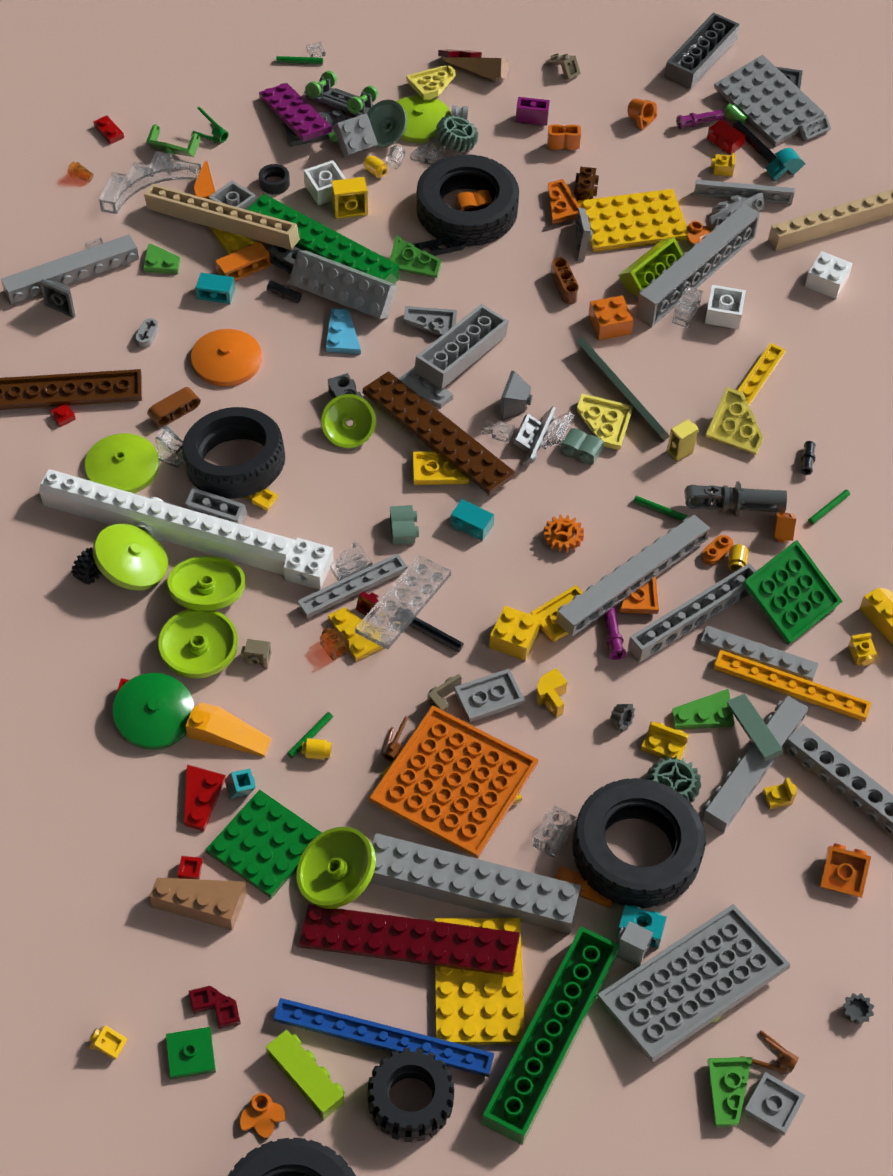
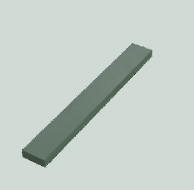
[577,337,669,441]

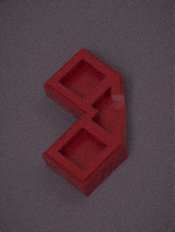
[438,49,482,58]
[189,986,241,1029]

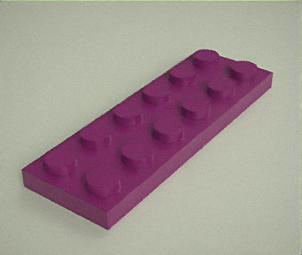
[259,83,332,142]

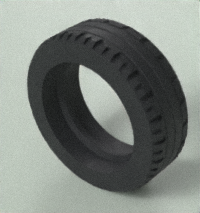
[182,407,285,499]

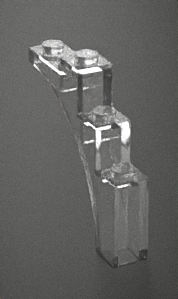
[99,151,201,214]

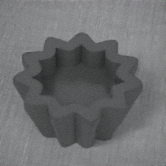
[610,704,635,731]
[843,993,874,1024]

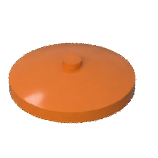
[191,329,262,387]

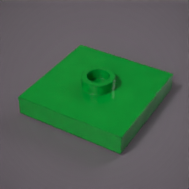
[166,1027,216,1079]

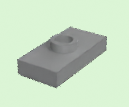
[798,114,831,141]

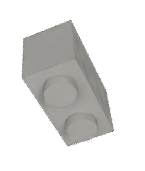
[617,921,653,967]

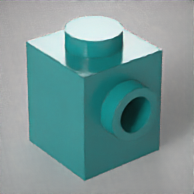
[225,768,256,799]

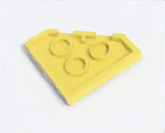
[406,64,456,100]
[706,387,764,455]
[577,394,633,450]

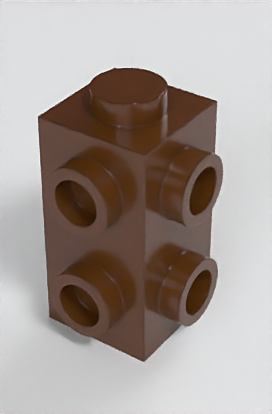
[574,166,599,201]

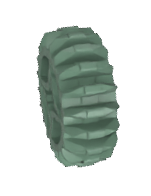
[435,115,479,153]
[646,755,701,803]

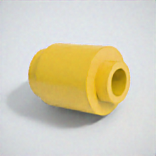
[363,155,388,178]
[727,544,749,572]
[302,738,332,760]

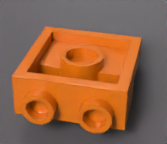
[820,843,871,898]

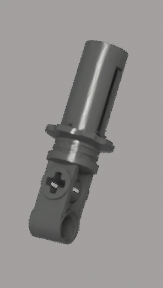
[684,481,787,517]

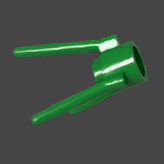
[192,107,229,143]

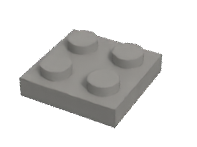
[744,1072,806,1136]

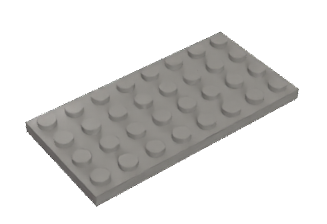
[598,904,790,1063]

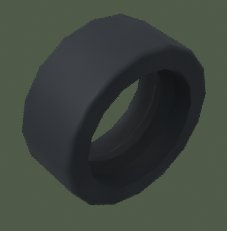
[259,164,290,195]

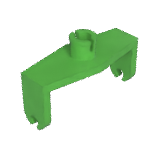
[146,124,200,160]

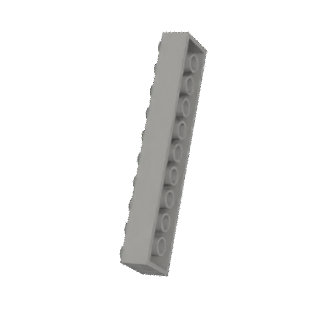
[636,204,760,327]
[370,833,581,934]

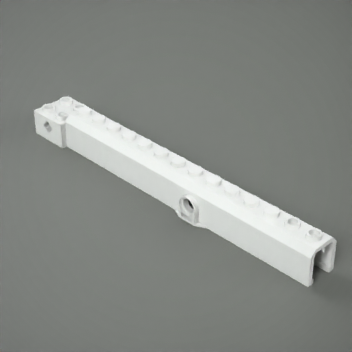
[39,470,334,590]

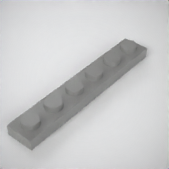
[694,179,795,205]
[298,553,407,619]
[700,626,819,681]

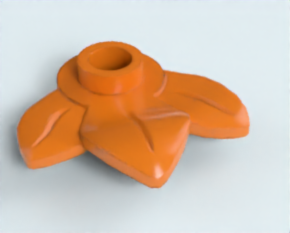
[687,221,713,245]
[240,1093,285,1139]

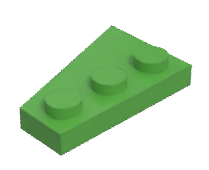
[390,235,442,278]
[672,689,735,729]
[707,1057,753,1127]

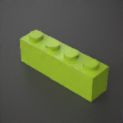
[266,1029,345,1120]

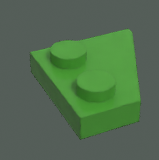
[144,244,180,274]

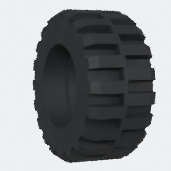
[367,1048,455,1142]

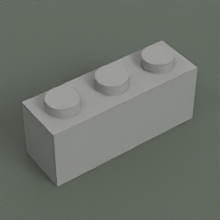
[185,487,247,524]

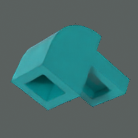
[765,148,806,181]

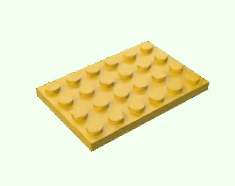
[578,189,688,252]
[434,918,525,1045]

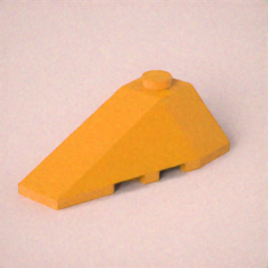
[186,703,271,757]

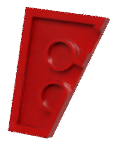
[184,764,226,831]

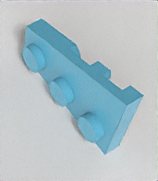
[326,308,361,354]

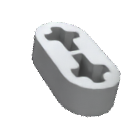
[136,318,159,348]

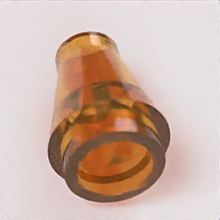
[68,162,94,182]

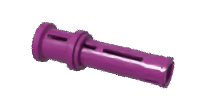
[676,109,724,130]
[604,607,626,660]

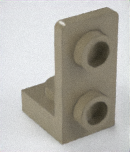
[546,53,581,80]
[427,674,462,713]

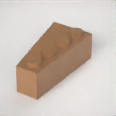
[149,878,247,930]

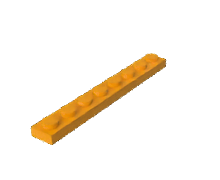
[713,650,872,722]

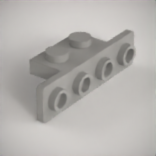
[709,193,765,230]
[512,406,556,467]

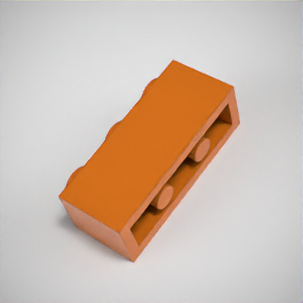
[215,241,271,282]

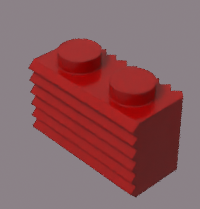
[707,119,745,155]

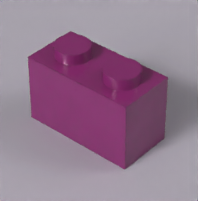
[516,97,550,126]

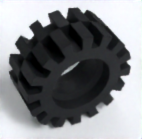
[71,547,102,585]

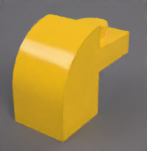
[536,668,567,718]

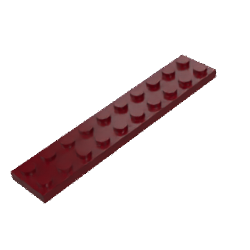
[299,905,520,976]

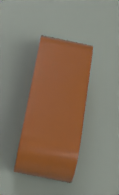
[551,257,579,304]
[147,387,201,428]

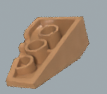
[442,57,511,82]

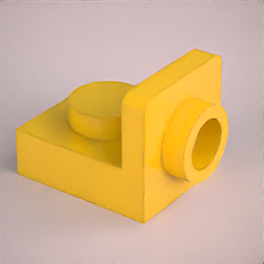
[763,778,797,809]
[88,1025,127,1060]

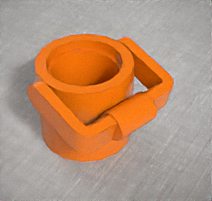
[627,98,657,130]

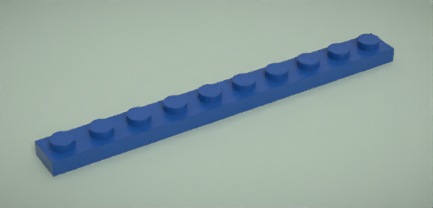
[273,998,494,1077]

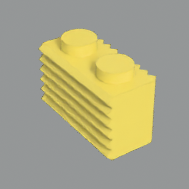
[666,419,698,461]

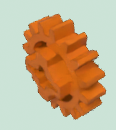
[543,515,584,553]

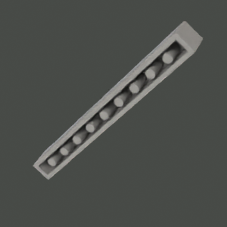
[556,515,710,637]

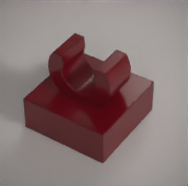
[356,591,379,618]

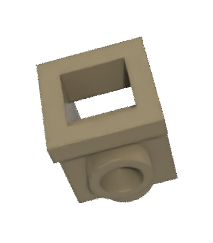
[241,639,272,669]

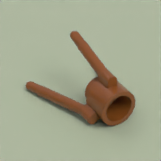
[382,716,408,762]
[740,1030,799,1074]

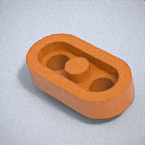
[702,535,733,565]

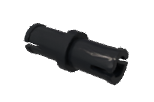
[267,280,302,303]
[801,441,816,475]

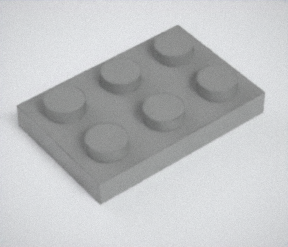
[454,669,525,723]

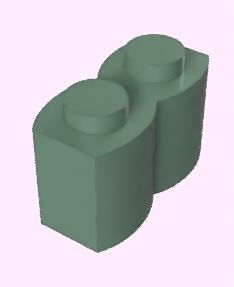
[561,428,604,465]
[390,505,419,545]

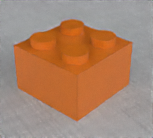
[588,295,633,340]

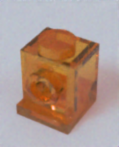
[320,627,349,661]

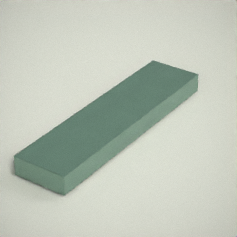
[727,693,783,761]

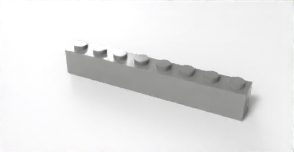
[1,234,139,304]
[703,696,809,833]

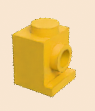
[711,153,735,177]
[848,633,877,665]

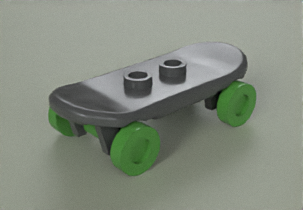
[304,71,378,116]

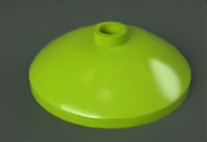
[321,394,376,448]

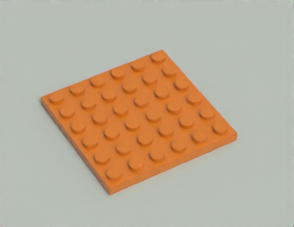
[369,705,539,859]

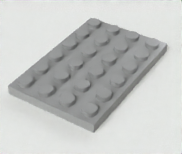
[714,55,824,146]

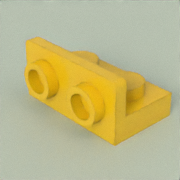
[641,721,689,760]

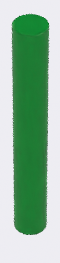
[276,56,323,64]
[808,489,850,525]
[633,496,688,521]
[287,712,333,758]

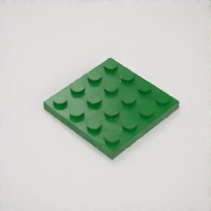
[741,540,843,645]
[206,789,322,899]

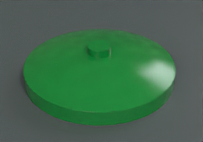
[113,673,194,750]

